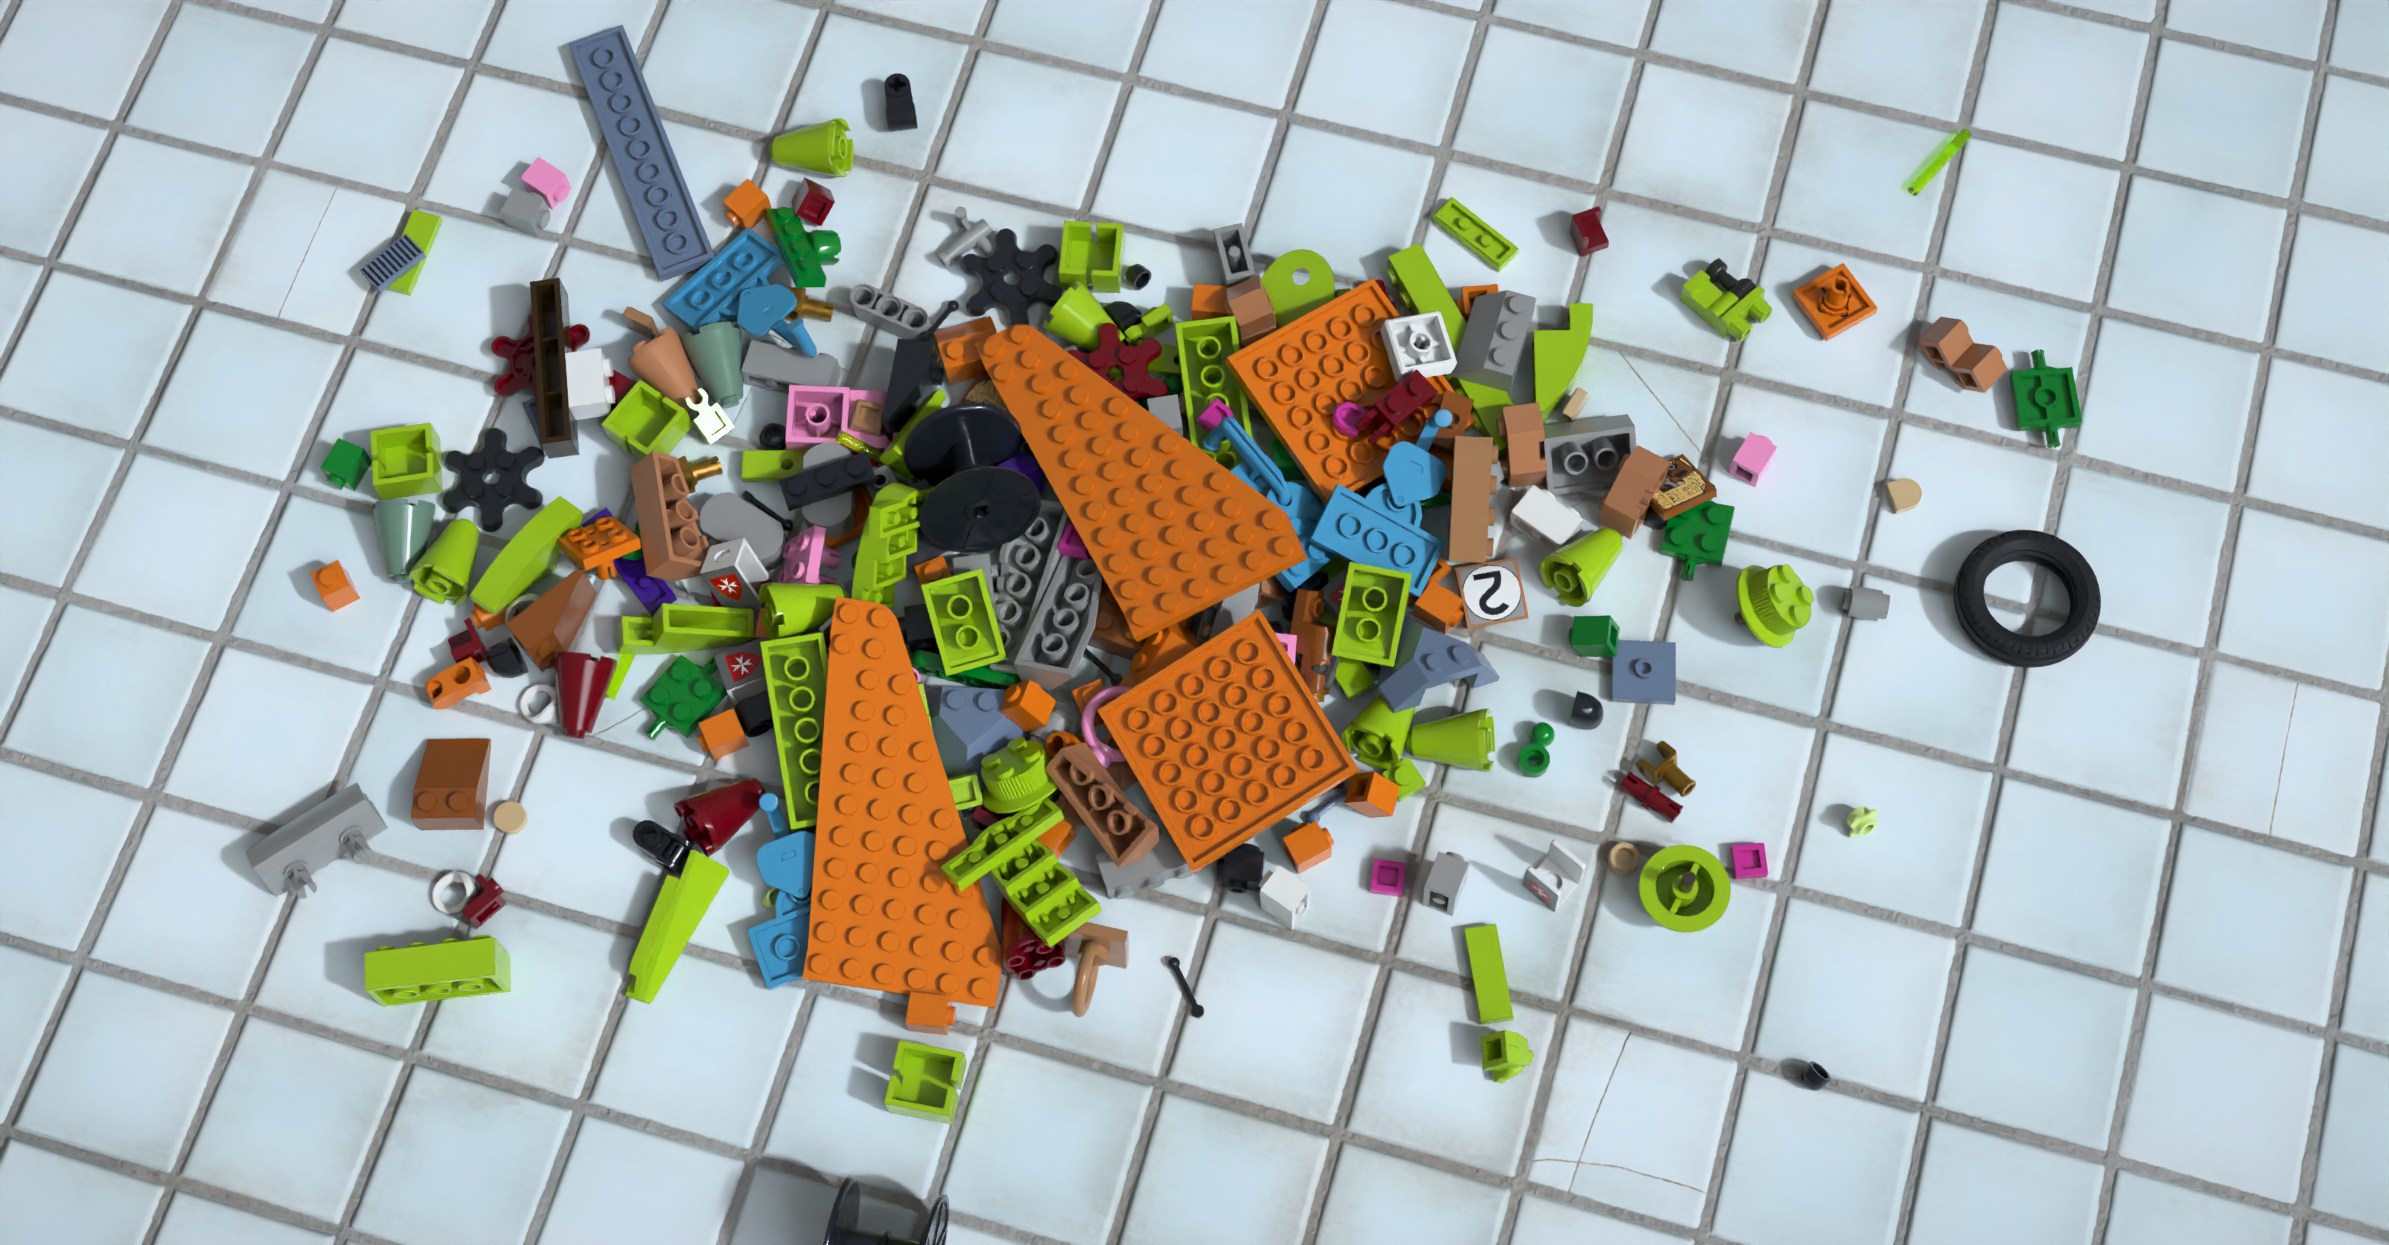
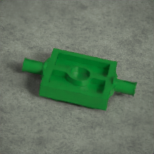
[2009,349,2082,448]
[1661,483,1735,581]
[640,653,728,741]

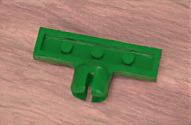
[765,207,841,288]

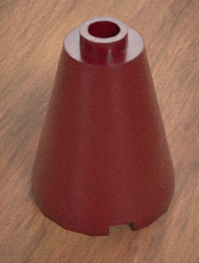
[554,652,617,739]

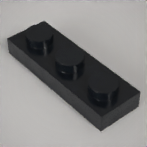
[779,451,877,511]

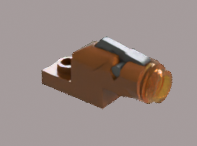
[1290,589,1340,702]

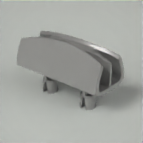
[246,783,388,899]

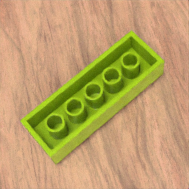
[1175,316,1252,471]
[760,632,828,833]

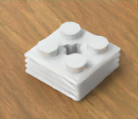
[1380,311,1457,382]

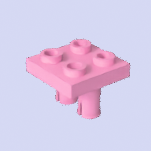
[777,525,842,584]

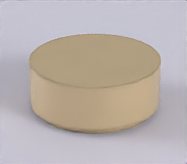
[494,801,527,835]
[1607,842,1640,876]

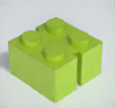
[1059,221,1125,293]
[601,379,693,460]
[370,422,443,500]
[884,1040,967,1125]

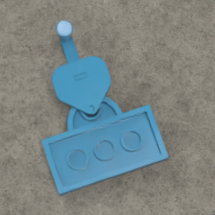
[662,228,817,358]
[1308,409,1452,598]
[1203,417,1336,593]
[746,793,816,991]

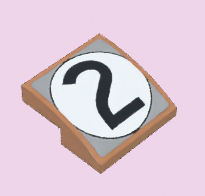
[1454,558,1529,629]

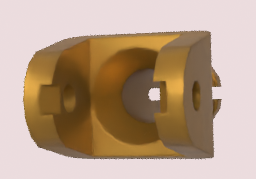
[784,287,834,322]
[678,456,723,494]
[1635,741,1696,797]

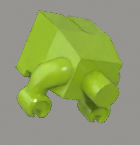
[1480,1030,1534,1083]

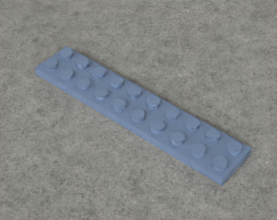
[569,24,715,282]

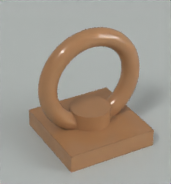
[1063,922,1130,1017]

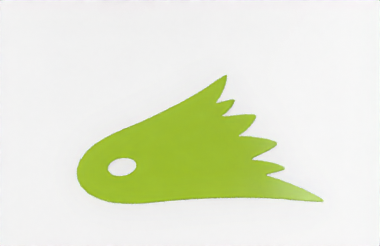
[1236,249,1335,350]

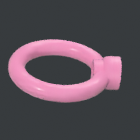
[1081,686,1132,769]

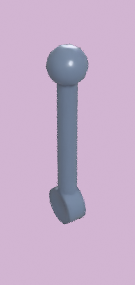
[1308,782,1350,823]

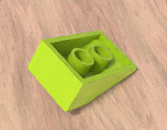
[1331,562,1412,667]
[921,568,1007,676]

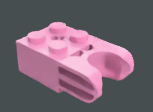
[785,385,891,458]

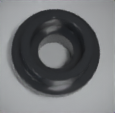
[759,423,786,450]

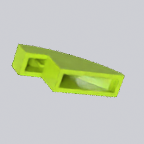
[1532,303,1593,422]
[470,496,583,615]
[616,603,755,655]

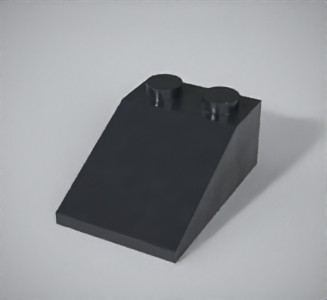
[882,338,944,442]

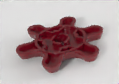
[491,314,590,407]
[1067,323,1169,401]

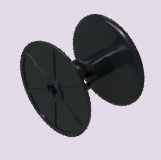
[903,403,1041,553]
[823,1176,949,1245]

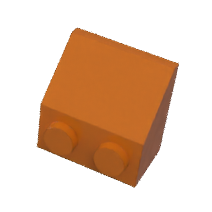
[934,316,997,385]
[1129,623,1201,684]

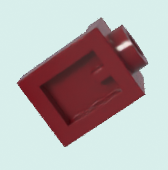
[461,874,506,929]

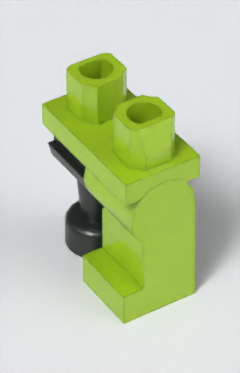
[1680,258,1773,342]

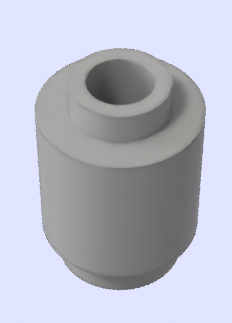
[1842,585,1890,621]
[1029,708,1071,755]

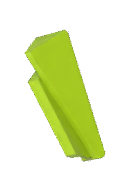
[625,849,729,1004]

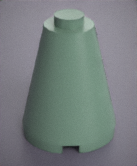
[681,321,743,409]
[373,499,435,585]

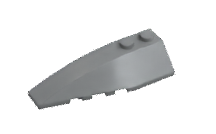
[990,500,1072,674]
[1014,555,1103,690]

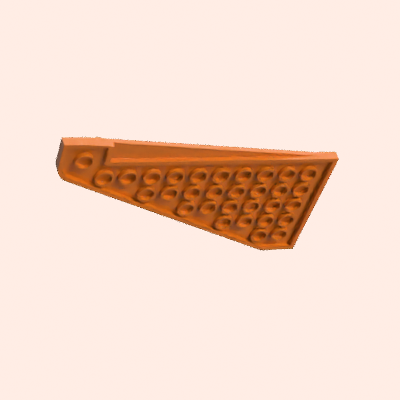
[975,324,1308,642]
[802,597,1003,1009]

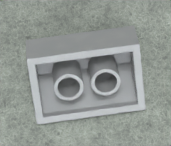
[1451,290,1536,392]
[1543,414,1636,495]

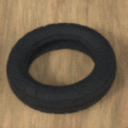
[1954,530,2101,668]

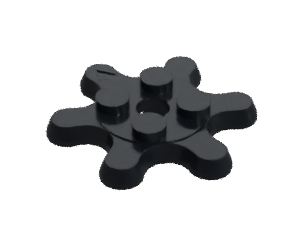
[960,228,1064,327]
[442,428,545,532]

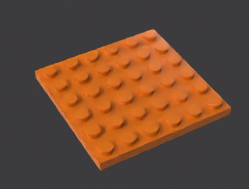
[1225,278,1476,505]
[1097,609,1359,873]

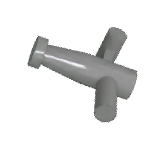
[936,207,996,268]

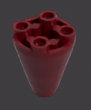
[674,778,766,857]
[1001,894,1066,980]

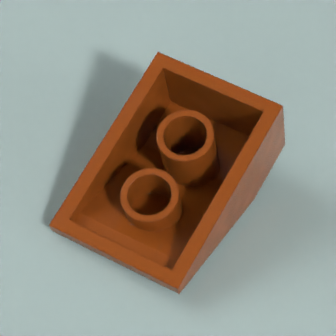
[505,567,597,672]
[411,739,491,830]

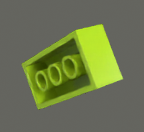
[365,935,511,1007]

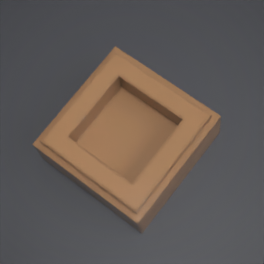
[622,306,658,340]
[850,399,885,437]

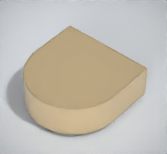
[1562,387,1589,421]
[1885,478,1922,514]

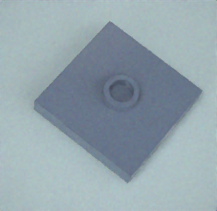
[1611,640,1676,705]

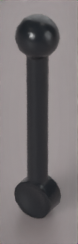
[920,300,959,342]
[741,490,793,531]
[1084,648,1123,686]
[1167,957,1204,1019]

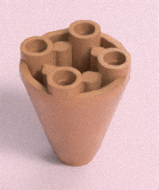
[628,327,700,413]

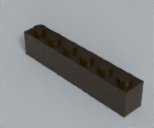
[530,278,579,459]

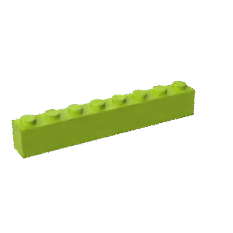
[1385,242,1514,460]

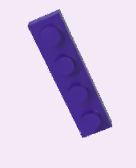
[582,507,677,617]

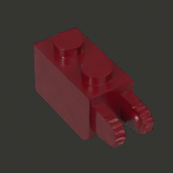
[1354,369,1438,445]

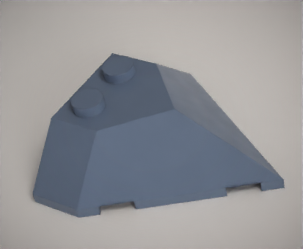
[1377,613,1500,713]
[925,686,1031,819]

